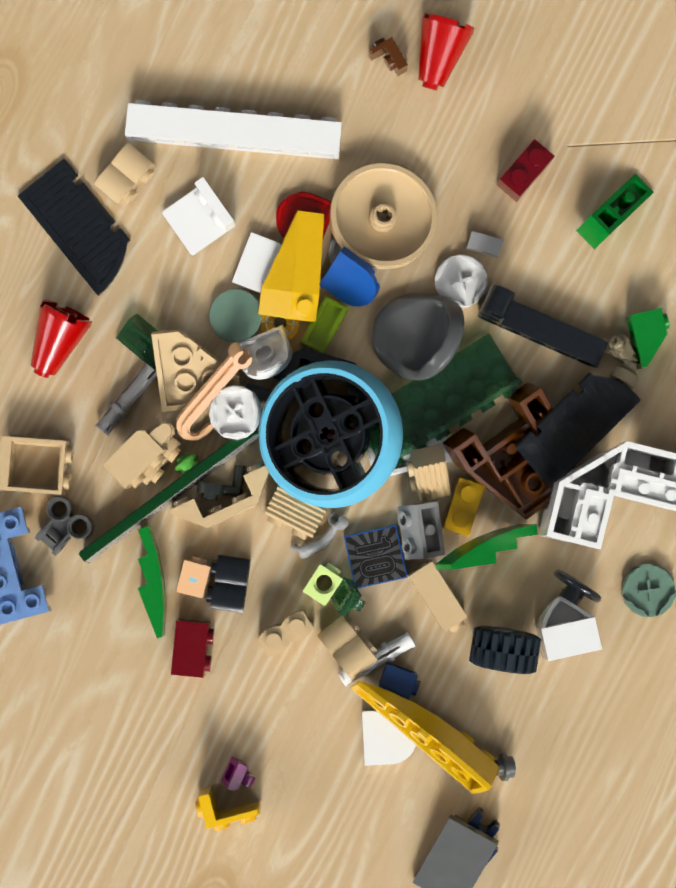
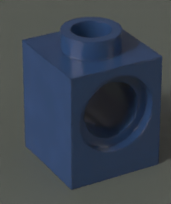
[377,662,421,700]

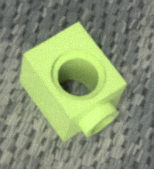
[303,562,343,606]

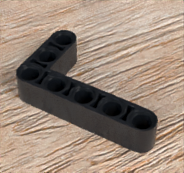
[477,284,608,368]

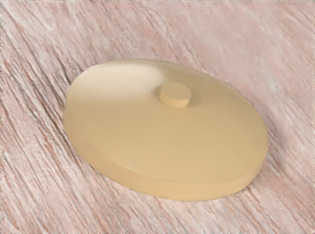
[330,163,437,269]

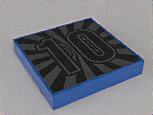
[344,525,408,589]

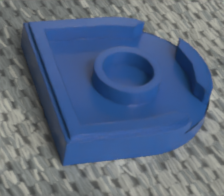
[320,247,380,307]

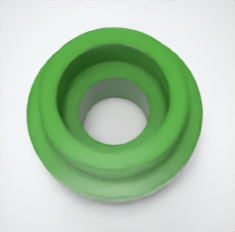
[175,452,200,475]

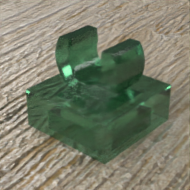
[330,577,366,616]

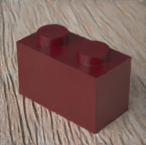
[497,139,555,202]
[171,619,215,678]

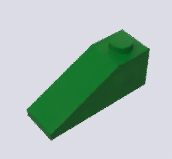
[576,173,654,250]

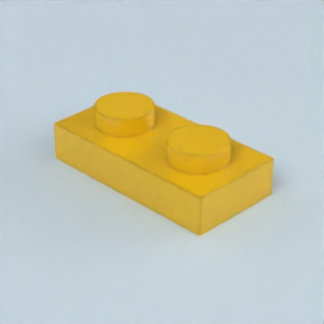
[443,477,484,537]

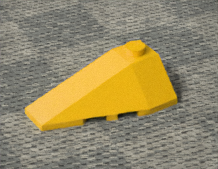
[258,211,324,322]

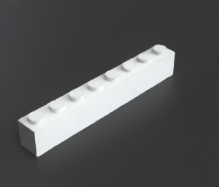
[125,100,342,159]

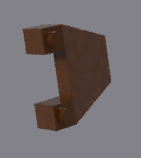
[442,382,566,520]

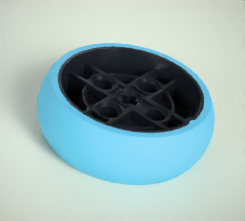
[259,361,403,508]

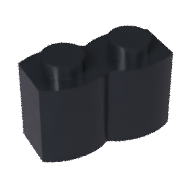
[206,555,251,613]

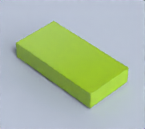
[300,295,349,354]

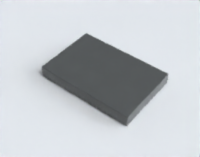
[413,814,499,888]

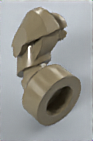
[606,334,638,389]

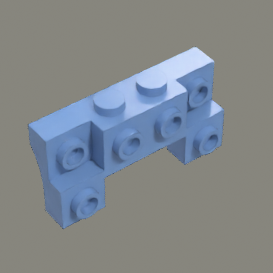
[0,507,52,625]

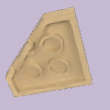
[151,329,240,412]

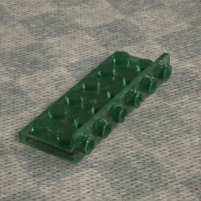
[352,333,522,468]

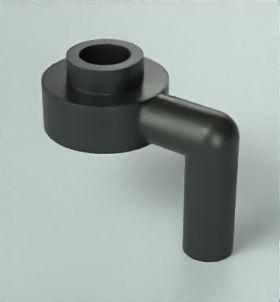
[197,465,246,500]

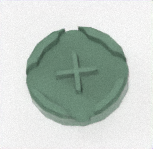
[209,289,262,343]
[621,564,676,617]

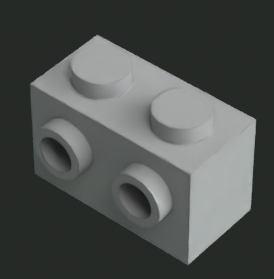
[397,501,446,560]

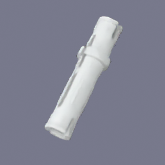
[337,631,416,686]

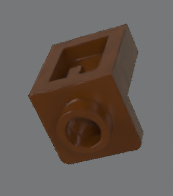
[368,37,408,76]

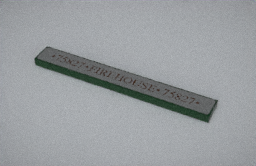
[79,430,259,563]

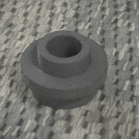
[494,754,516,781]

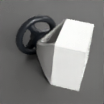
[535,569,602,661]

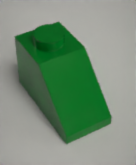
[626,308,670,369]

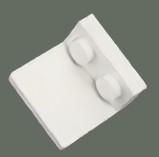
[162,177,236,255]

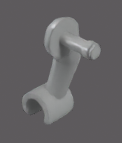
[291,512,348,558]

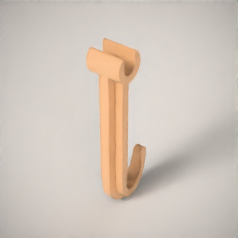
[175,342,252,441]

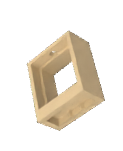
[0,436,74,495]
[407,560,467,633]

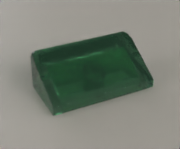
[116,314,158,371]

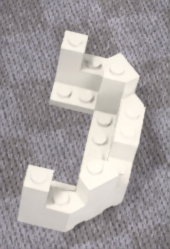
[538,441,676,550]

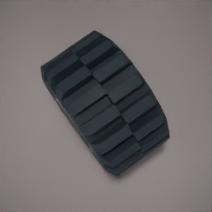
[469,626,541,674]

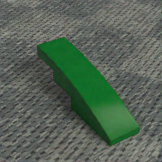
[436,524,538,570]
[137,525,166,639]

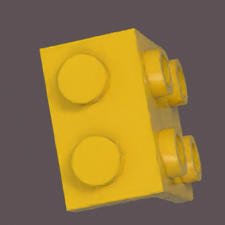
[195,786,261,831]

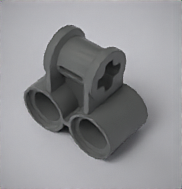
[35,497,95,556]

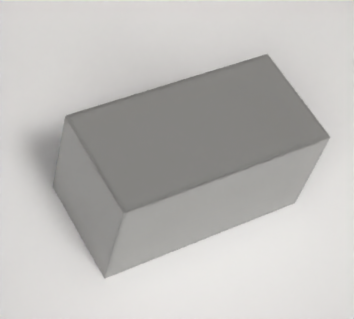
[466,231,504,258]

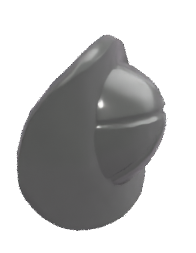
[372,293,465,380]

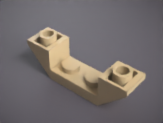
[170,462,270,528]

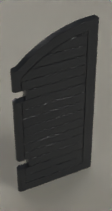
[18,159,131,296]
[515,372,641,489]

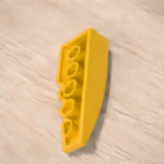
[351,681,500,794]

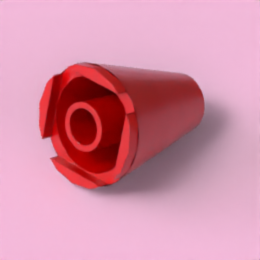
[418,13,475,91]
[30,300,92,378]

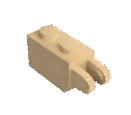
[102,423,175,489]

